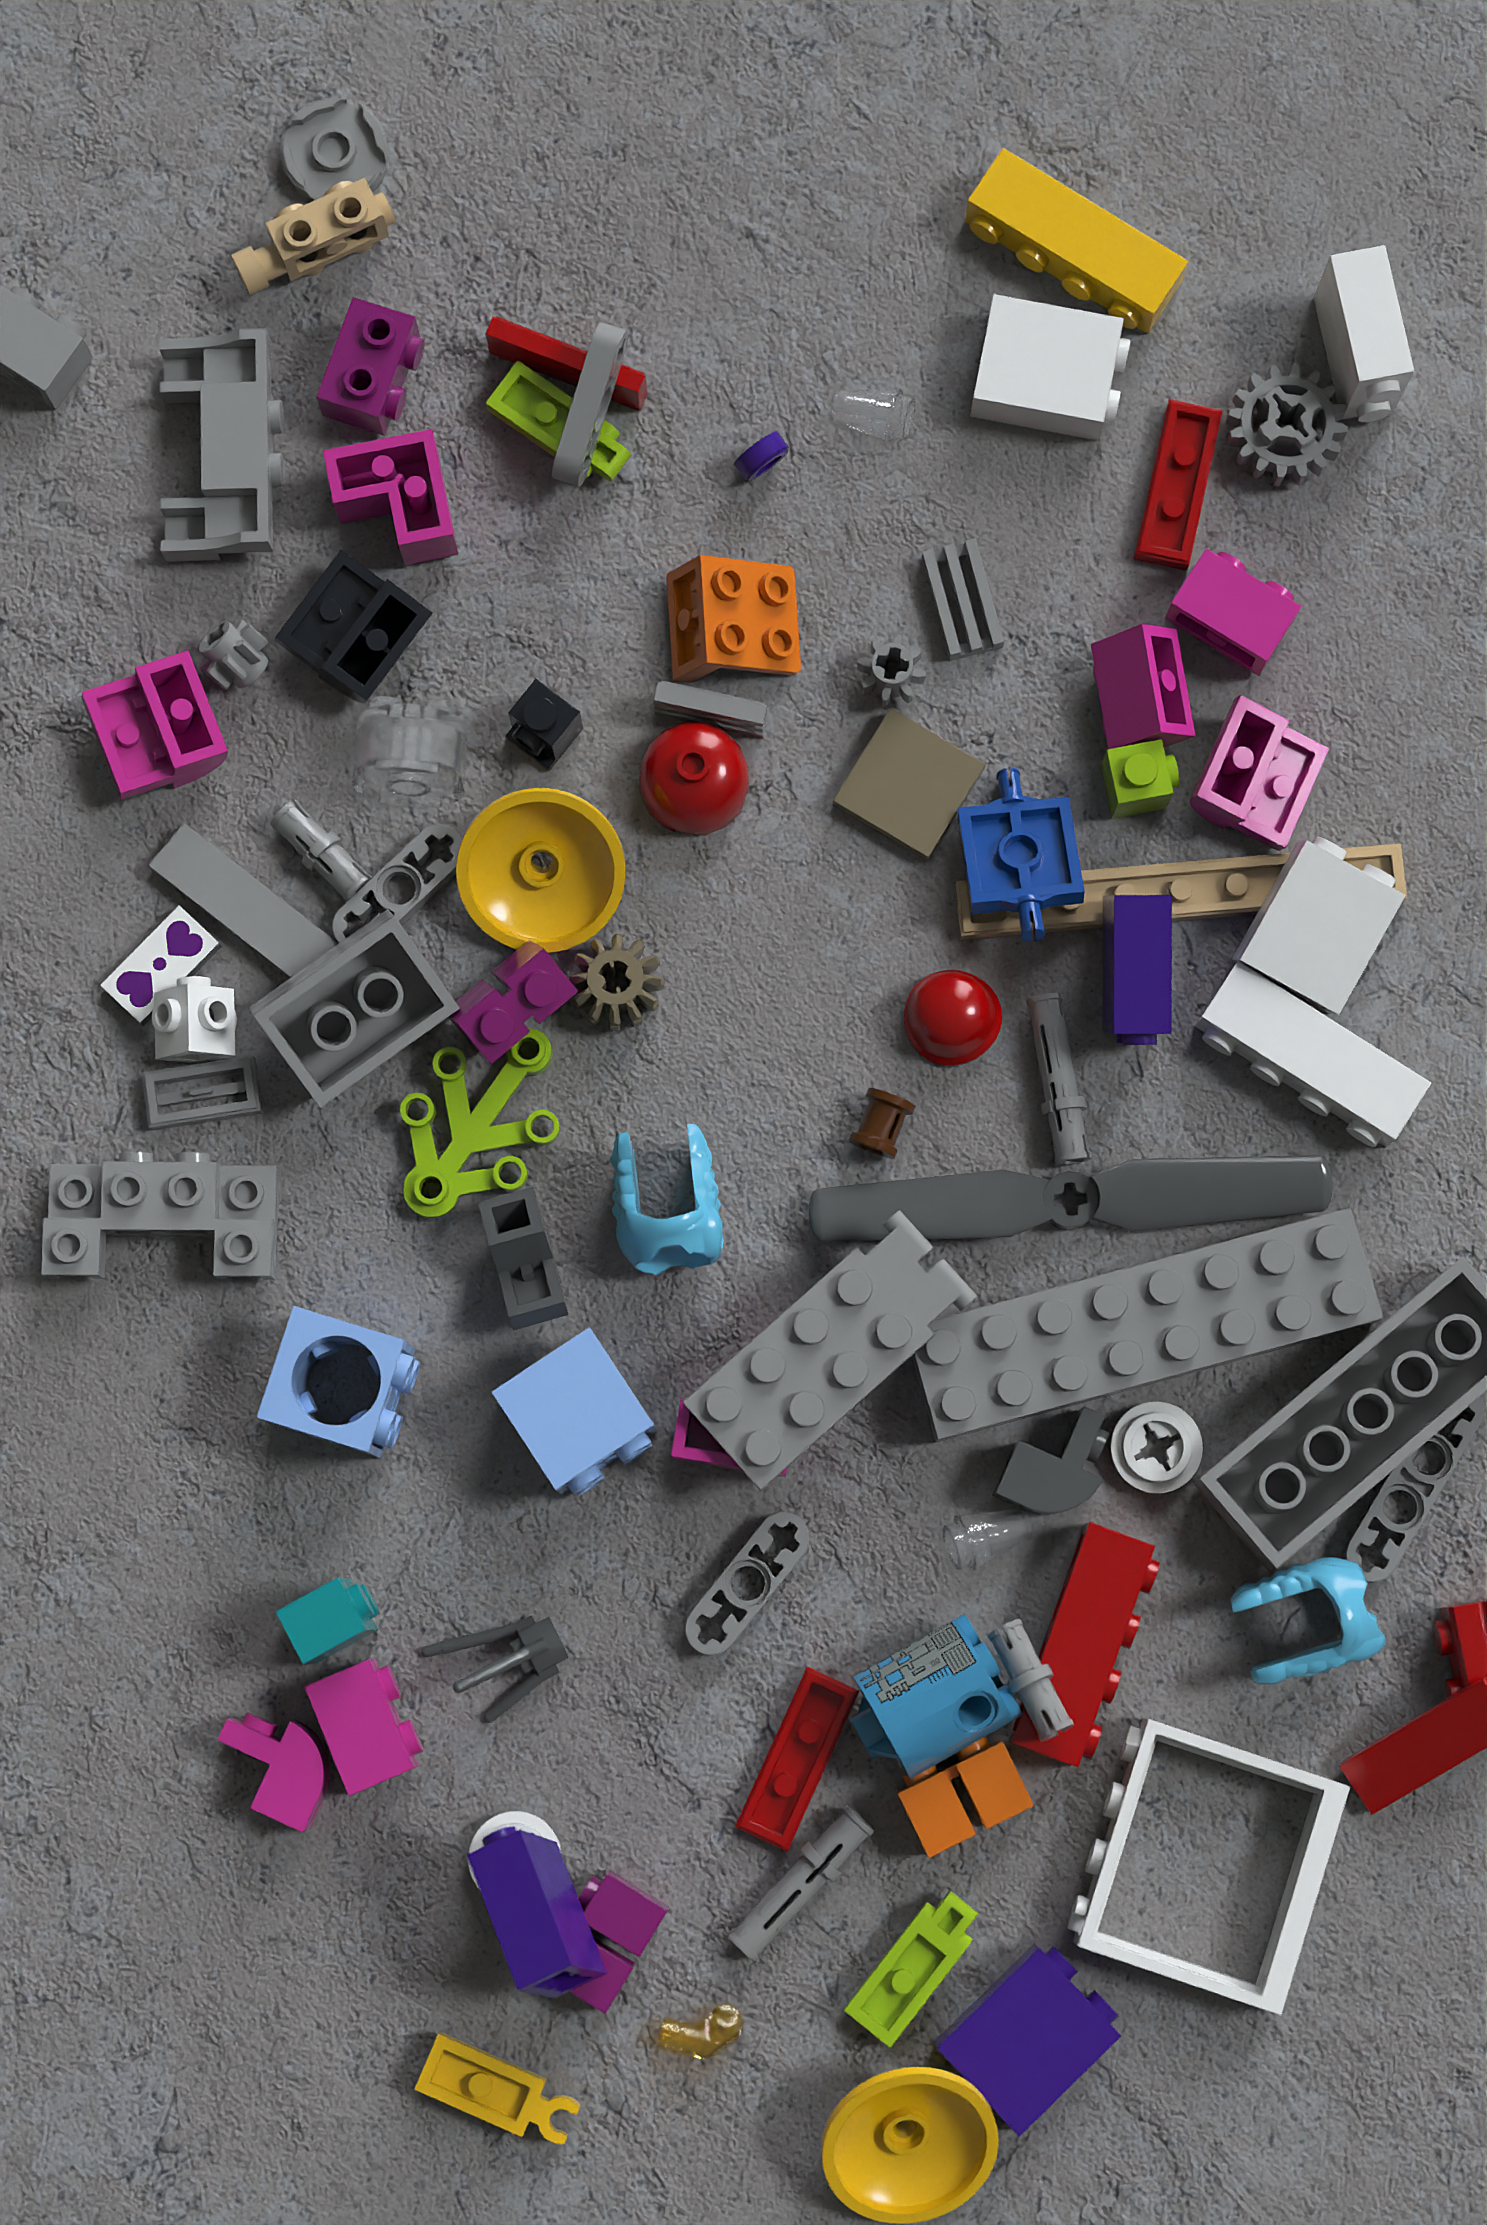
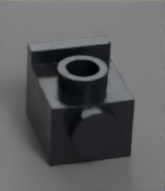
[505,679,583,771]

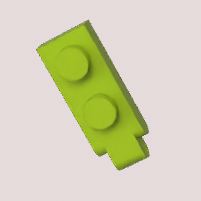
[485,360,632,482]
[843,1890,978,2048]

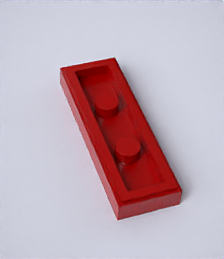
[485,316,647,411]
[1133,399,1223,571]
[735,1666,860,1852]
[1339,1675,1487,1815]

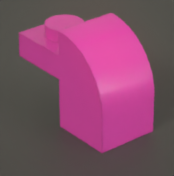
[217,1712,330,1832]

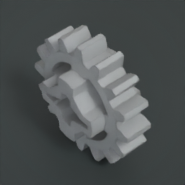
[1225,364,1348,486]

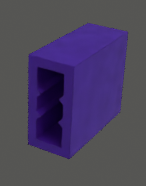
[1102,895,1172,1045]
[467,1826,607,1998]
[934,1943,1121,2137]

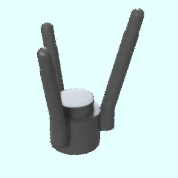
[421,1615,569,1723]

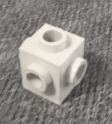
[152,976,237,1064]

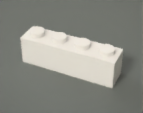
[1195,961,1431,1147]

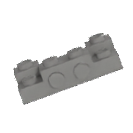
[159,328,285,562]
[41,1152,281,1280]

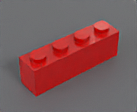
[1008,1522,1160,1767]

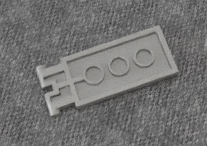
[683,1210,978,1491]

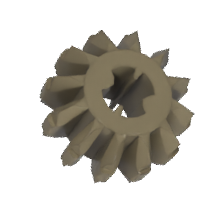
[568,934,664,1031]

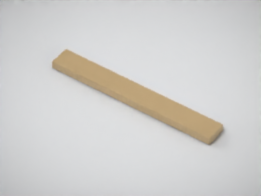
[955,843,1407,940]

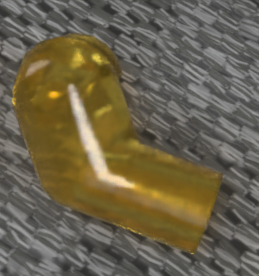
[657,2003,743,2059]

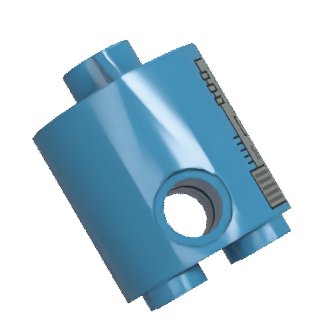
[850,1614,1022,1779]

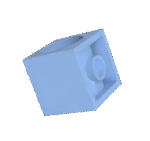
[256,1306,420,1458]
[492,1327,657,1497]

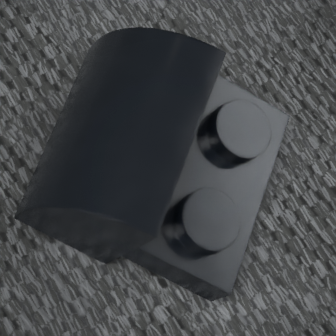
[274,549,433,704]

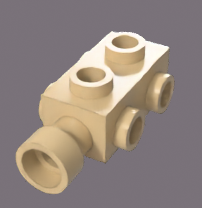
[231,177,396,296]

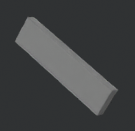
[148,823,339,978]

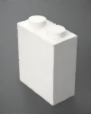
[1313,245,1414,422]
[970,294,1130,441]
[1232,836,1406,1015]

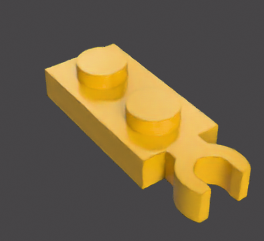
[414,2031,581,2144]

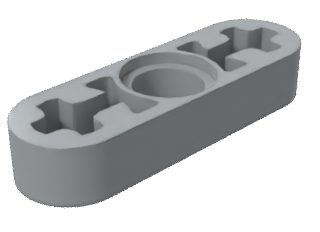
[552,322,628,487]
[333,824,462,943]
[685,1512,810,1655]

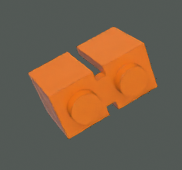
[896,1736,1034,1858]

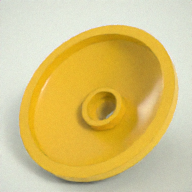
[456,788,626,953]
[821,2067,999,2224]

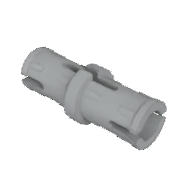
[270,800,373,902]
[987,1619,1074,1742]

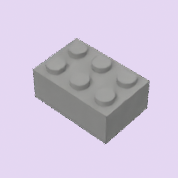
[249,909,460,1108]

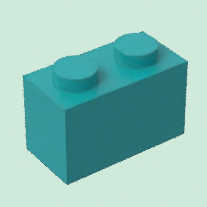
[275,1577,380,1664]

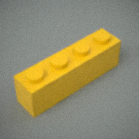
[965,148,1189,334]

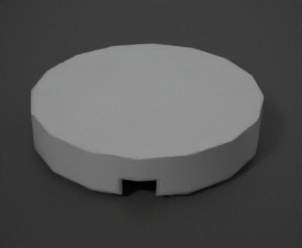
[280,97,390,201]

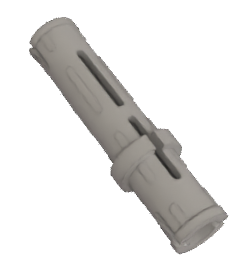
[1026,993,1091,1166]
[728,1805,874,1961]

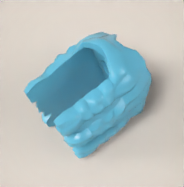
[610,1124,724,1276]
[1230,1558,1386,1685]

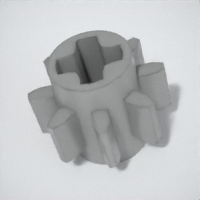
[199,619,268,690]
[857,634,926,708]

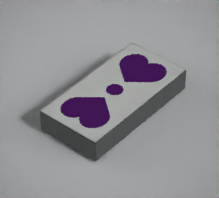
[101,905,222,1026]

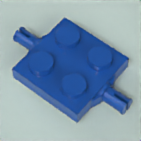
[957,767,1085,942]

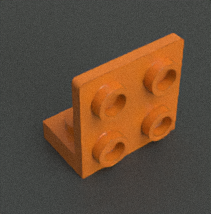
[666,555,801,682]

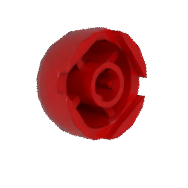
[639,722,749,836]

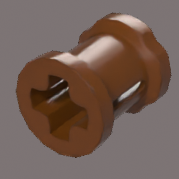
[849,1088,916,1159]

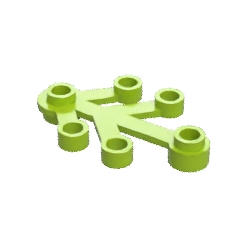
[400,1028,560,1218]

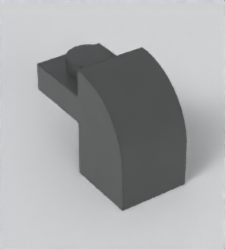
[478,1187,569,1330]
[992,1406,1109,1515]

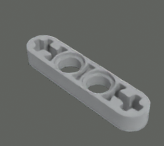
[1343,1396,1484,1583]

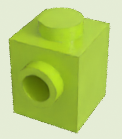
[1100,739,1180,819]

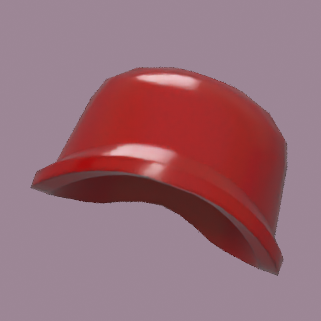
[904,970,1002,1066]

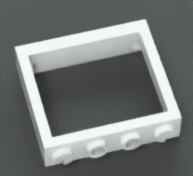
[1067,1718,1350,2015]

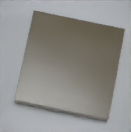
[833,708,986,861]

